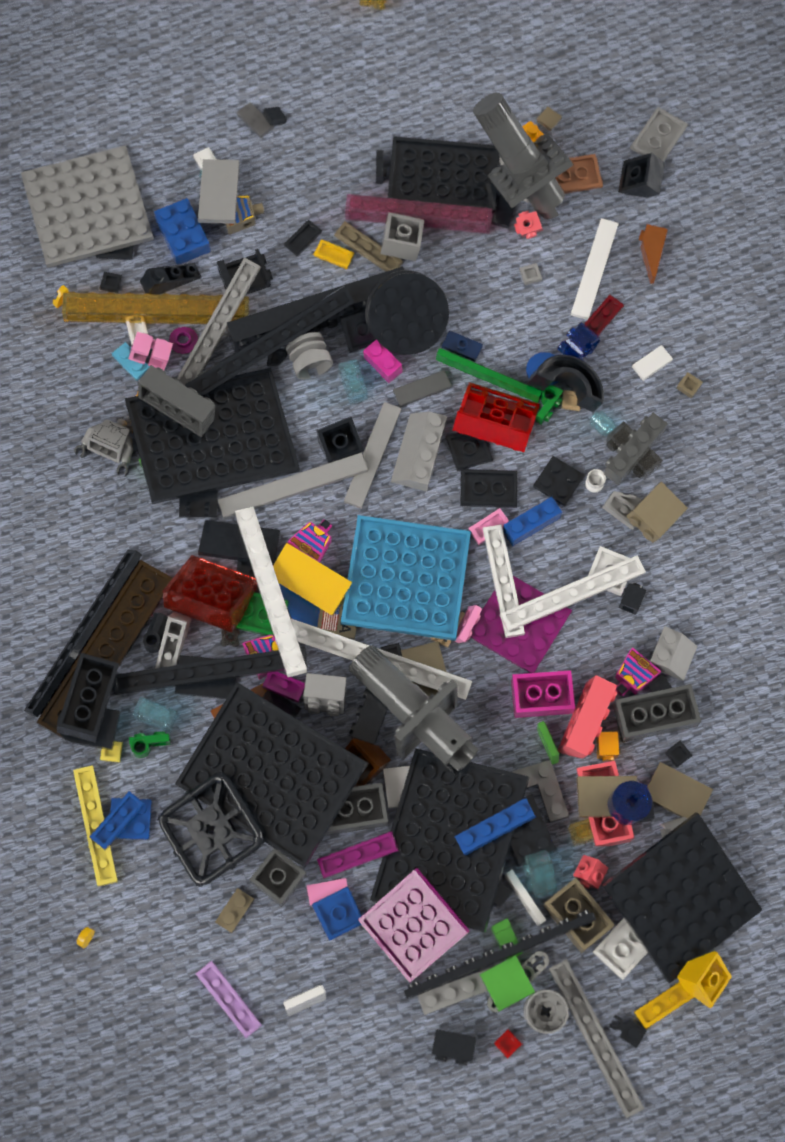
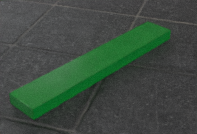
[436,348,542,403]

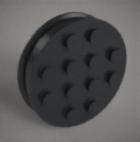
[365,270,449,355]

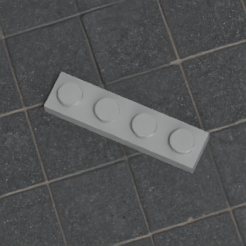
[417,967,492,1015]

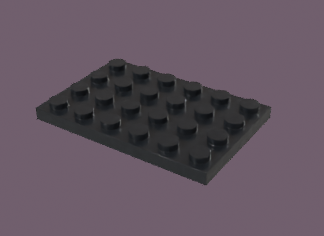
[387,136,500,213]

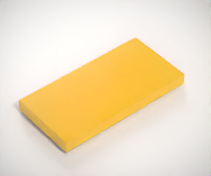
[273,543,353,616]

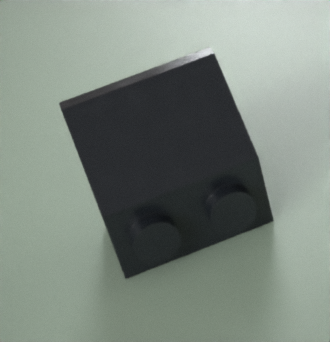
[618,153,665,198]

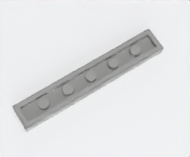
[344,402,402,509]

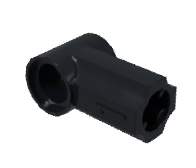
[143,613,168,653]

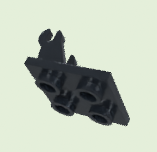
[179,490,218,517]

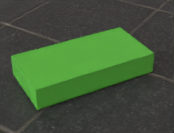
[537,721,559,765]

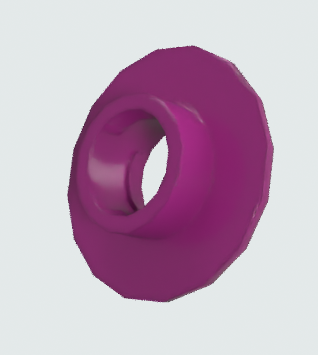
[169,327,198,354]

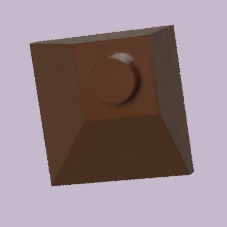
[345,738,391,787]

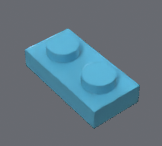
[112,342,150,381]

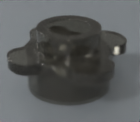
[220,628,240,647]

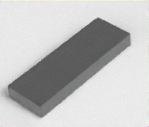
[393,370,452,407]

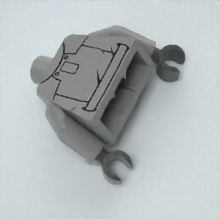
[74,419,133,476]

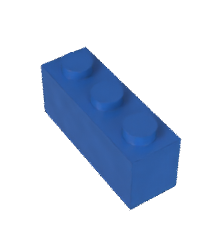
[503,497,562,547]

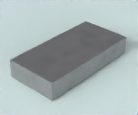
[237,102,274,138]

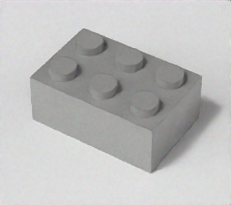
[304,673,346,716]

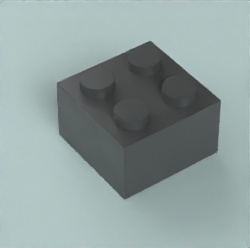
[249,849,307,907]

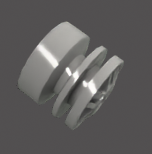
[286,332,333,380]
[523,990,569,1034]

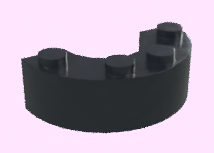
[527,355,604,413]

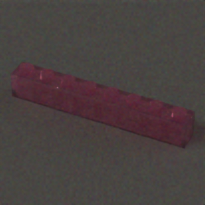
[345,194,492,234]

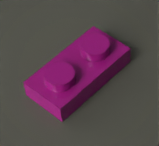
[262,672,305,703]

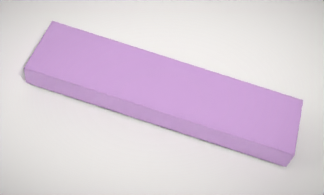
[196,961,262,1038]

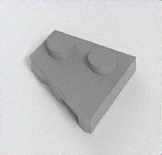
[602,491,642,530]

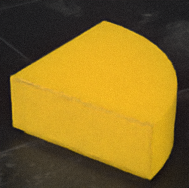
[53,285,71,309]

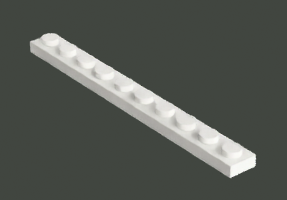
[235,507,307,677]
[290,618,472,700]

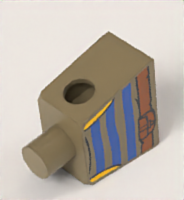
[226,195,264,235]

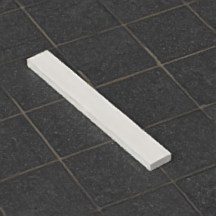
[500,555,646,632]

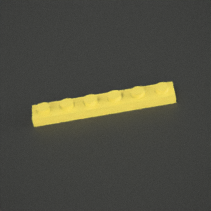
[73,765,118,887]

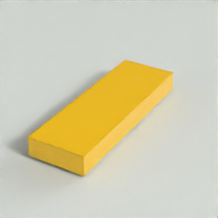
[634,982,694,1029]

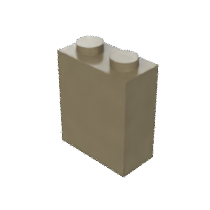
[626,481,688,543]

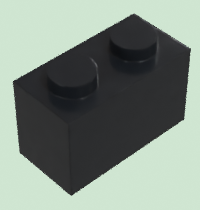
[431,1029,477,1066]

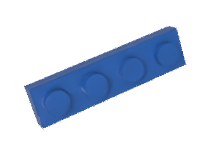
[455,798,536,855]

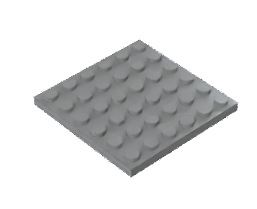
[21,145,154,268]

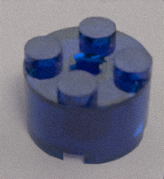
[557,322,601,361]
[608,781,652,825]

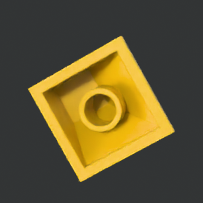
[677,951,732,1008]

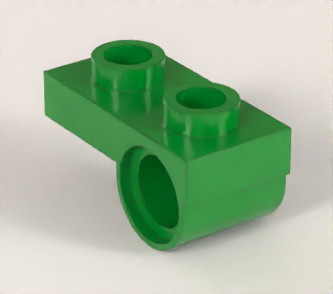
[535,385,563,425]
[129,731,171,758]

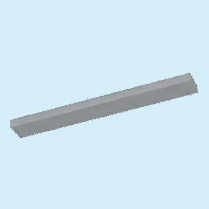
[177,257,261,386]
[218,453,368,518]
[549,959,644,1118]

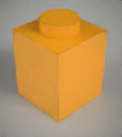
[596,732,619,762]

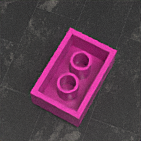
[511,670,575,718]

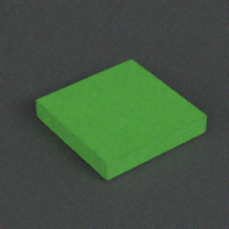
[479,955,535,1011]

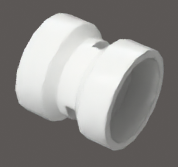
[585,469,606,492]

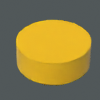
[77,927,95,948]

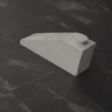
[155,612,192,668]

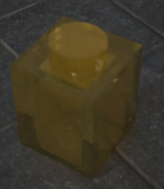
[568,819,594,847]

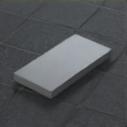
[198,159,239,224]

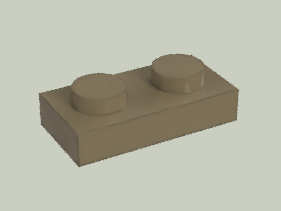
[215,888,254,933]

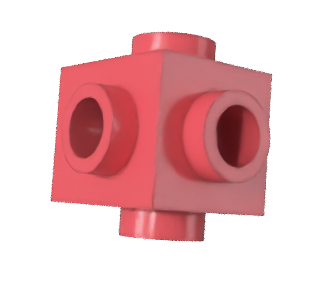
[514,211,543,239]
[573,855,609,889]

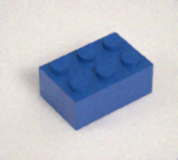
[154,198,211,265]

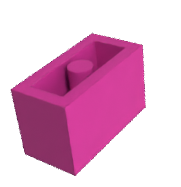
[363,339,403,383]

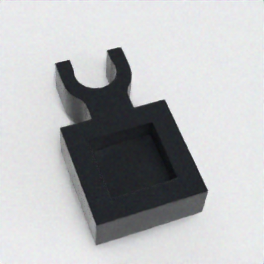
[376,150,387,184]
[608,1014,647,1048]

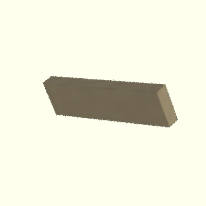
[334,221,403,272]

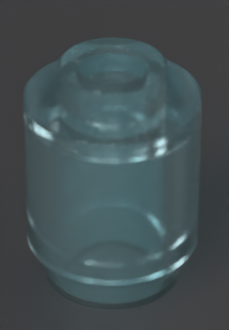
[589,411,618,438]

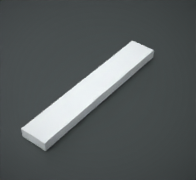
[571,218,618,320]
[483,524,525,638]

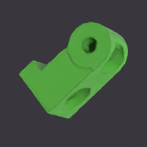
[490,918,523,959]

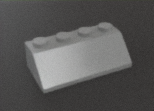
[391,412,447,492]

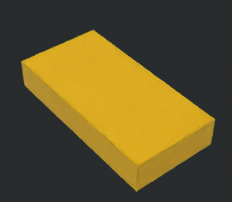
[314,239,354,269]

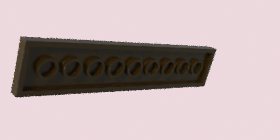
[36,560,174,739]

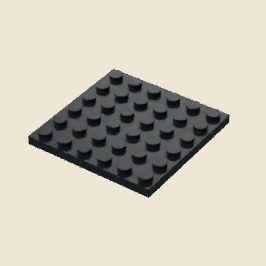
[602,812,762,983]

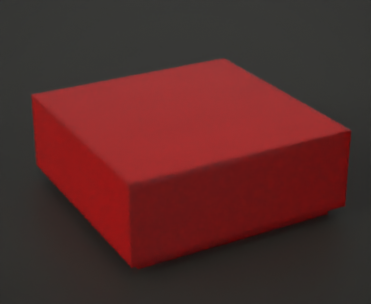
[493,1029,522,1059]

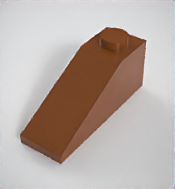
[639,224,668,284]

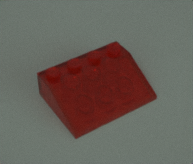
[163,555,258,632]

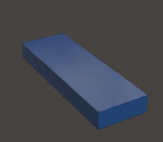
[90,791,145,850]

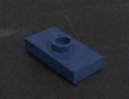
[442,330,483,362]

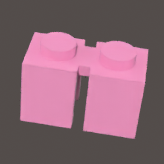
[128,332,173,370]

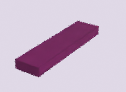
[317,832,399,878]

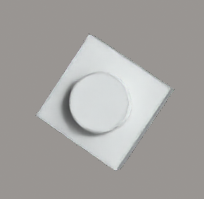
[193,147,216,170]

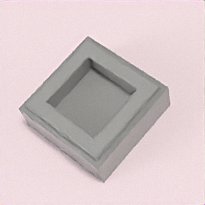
[519,263,542,285]

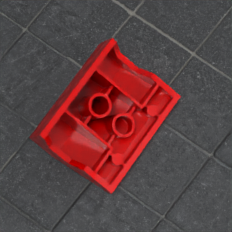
[453,382,540,452]

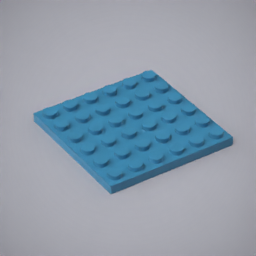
[341,515,471,641]

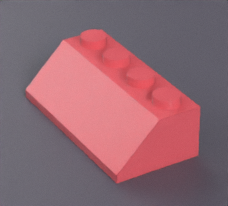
[558,675,617,759]
[576,761,635,846]

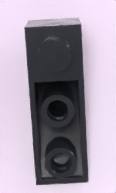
[140,262,202,296]

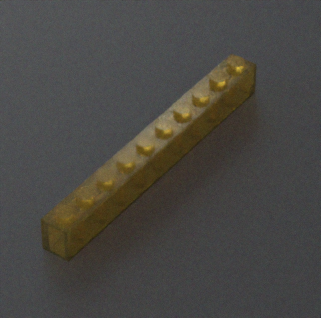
[62,292,250,324]

